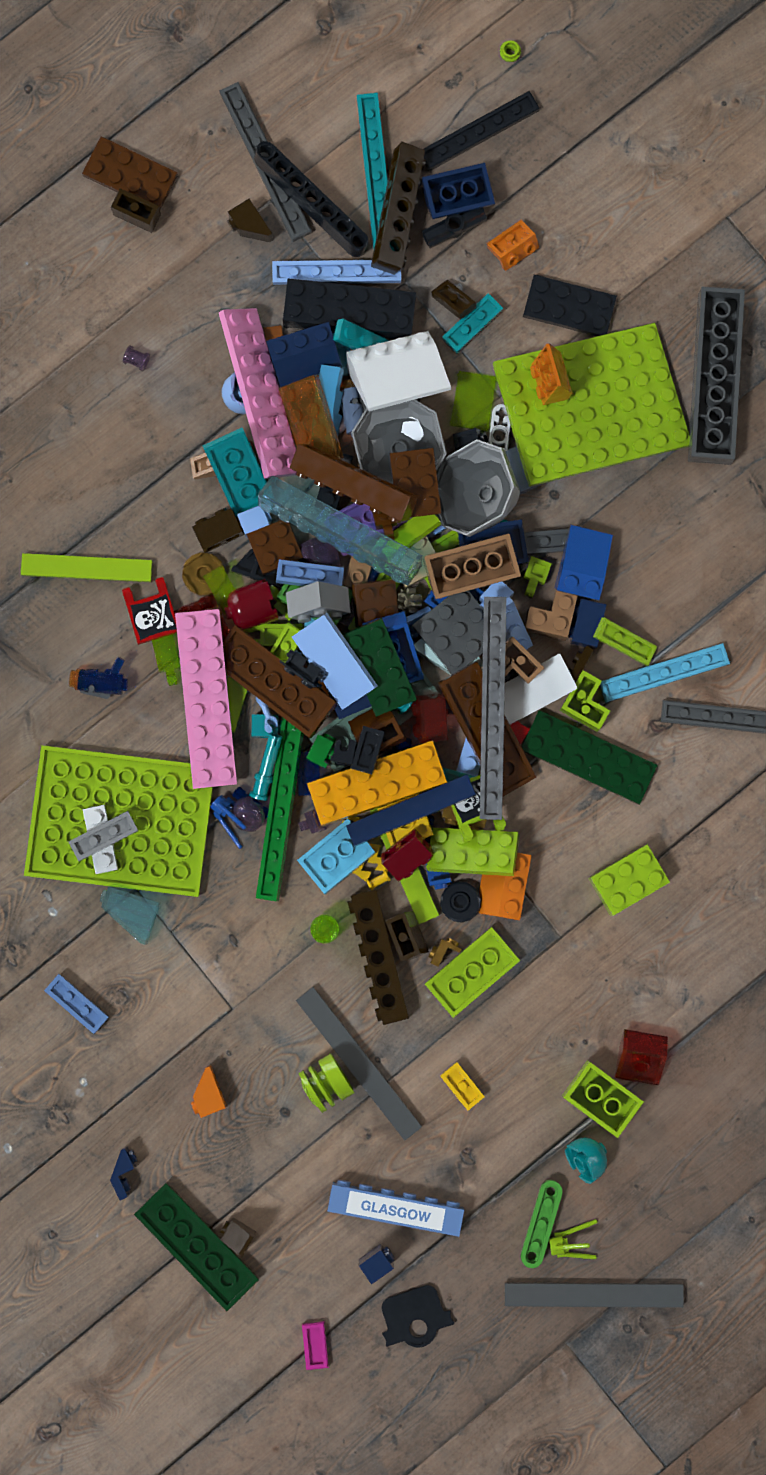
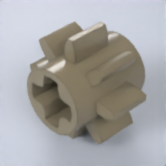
[397,588,422,614]

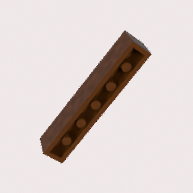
[290,444,419,523]

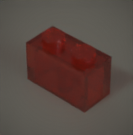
[412,693,448,743]

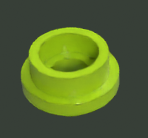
[500,40,521,62]

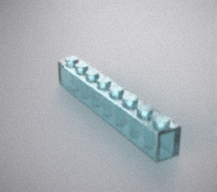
[258,476,422,586]

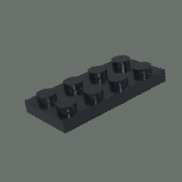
[523,274,617,337]

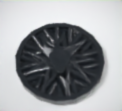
[440,882,481,923]

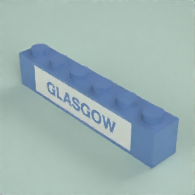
[327,1180,464,1237]

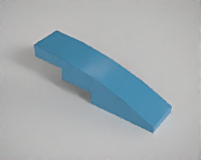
[312,365,344,455]

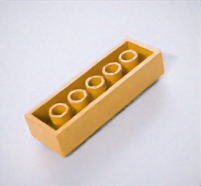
[307,741,447,827]

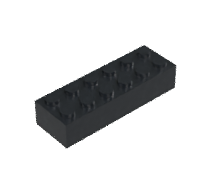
[283,278,416,340]

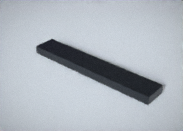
[424,91,540,172]

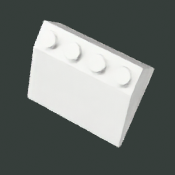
[346,331,451,411]

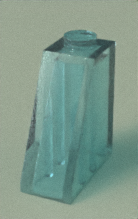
[100,886,160,945]

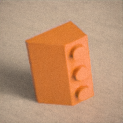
[478,853,531,921]

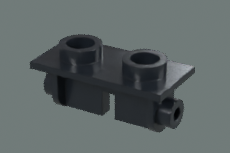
[280,649,326,689]

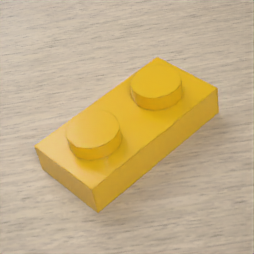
[440,1062,485,1111]

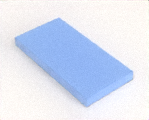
[292,613,378,710]

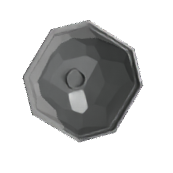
[351,400,447,484]
[436,439,520,537]

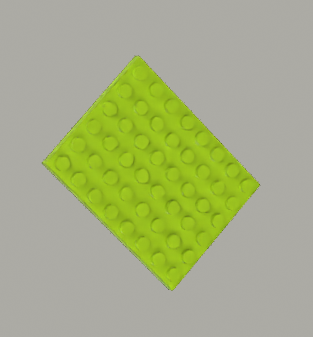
[493,323,690,487]
[24,745,213,897]

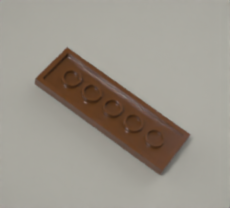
[223,626,338,738]
[438,662,537,797]

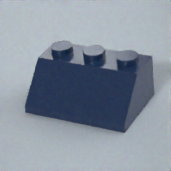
[422,163,495,220]
[266,322,342,388]

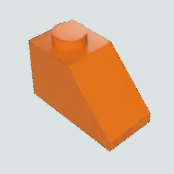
[191,1065,227,1118]

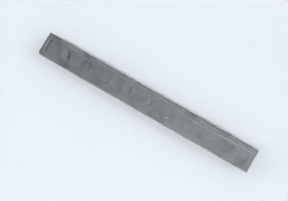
[480,597,506,820]

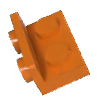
[487,220,539,271]

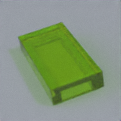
[203,565,235,614]

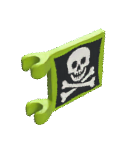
[451,775,506,842]

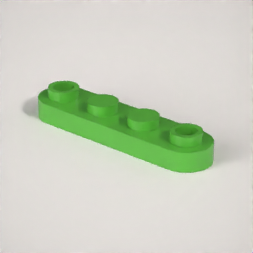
[520,1180,562,1268]

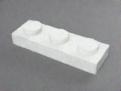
[83,805,118,874]

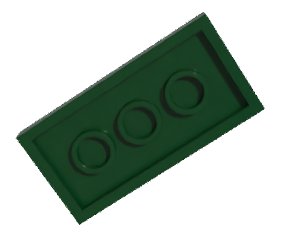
[342,618,417,717]

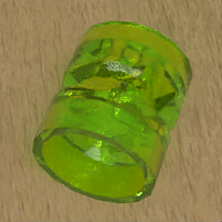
[310,915,339,944]

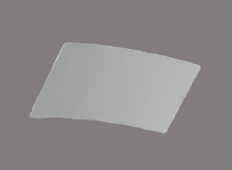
[504,654,577,724]

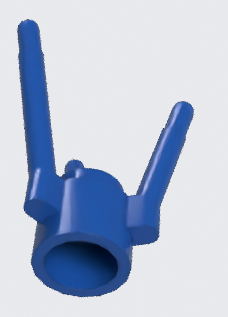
[210,795,256,849]

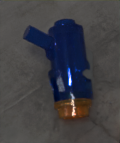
[69,656,128,699]

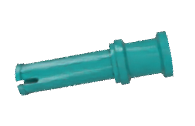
[249,733,283,801]

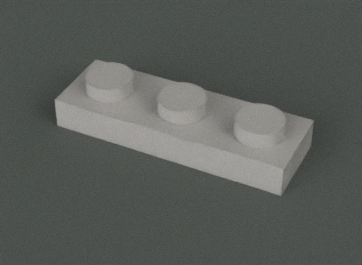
[68,811,138,862]

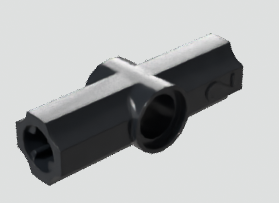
[422,208,487,249]

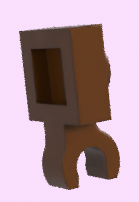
[372,512,398,542]

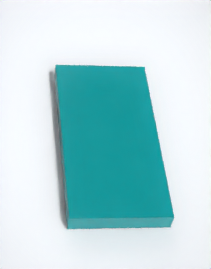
[203,427,275,518]

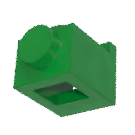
[306,733,336,769]

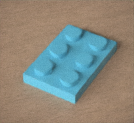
[297,819,376,895]

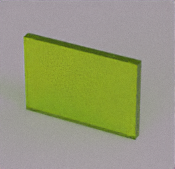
[450,371,497,432]

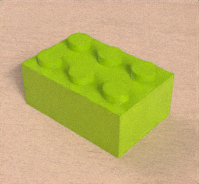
[588,844,670,916]
[562,1060,644,1138]

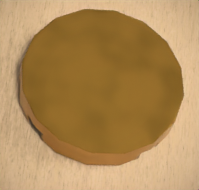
[182,553,225,596]

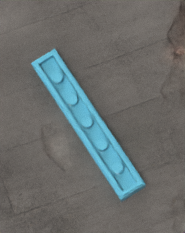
[600,643,730,703]

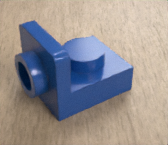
[425,864,451,890]

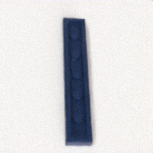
[346,774,476,846]

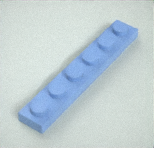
[272,260,401,285]

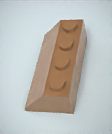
[423,534,521,599]

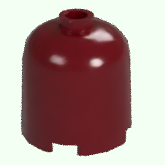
[224,579,278,629]

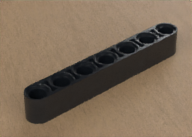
[254,141,369,257]

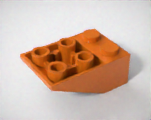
[530,344,573,405]

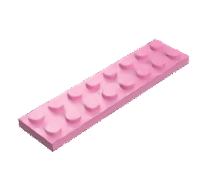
[219,308,296,479]
[175,609,237,789]

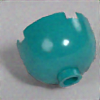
[565,1137,607,1184]

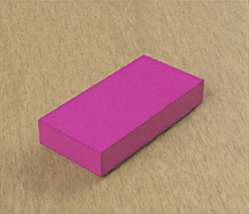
[302,1321,329,1370]

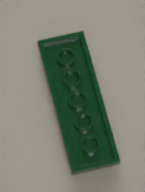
[521,710,658,805]
[134,1182,259,1312]

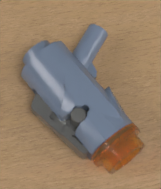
[338,379,366,438]

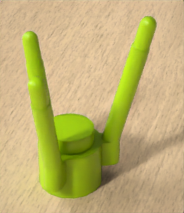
[549,1219,598,1259]

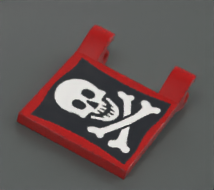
[122,577,177,645]

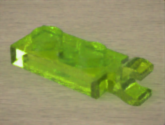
[152,634,181,686]

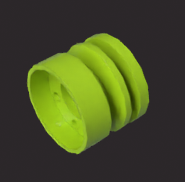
[298,1053,355,1113]

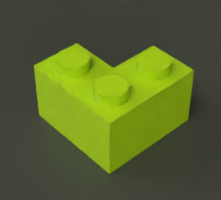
[559,670,610,732]

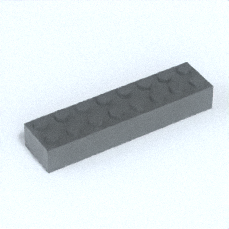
[688,287,745,465]

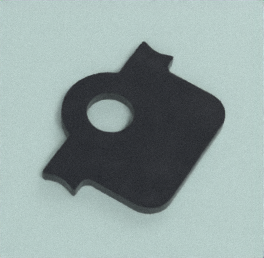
[382,1285,455,1348]

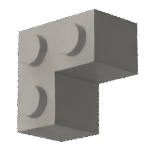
[286,581,351,623]

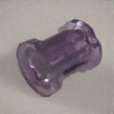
[122,345,150,371]

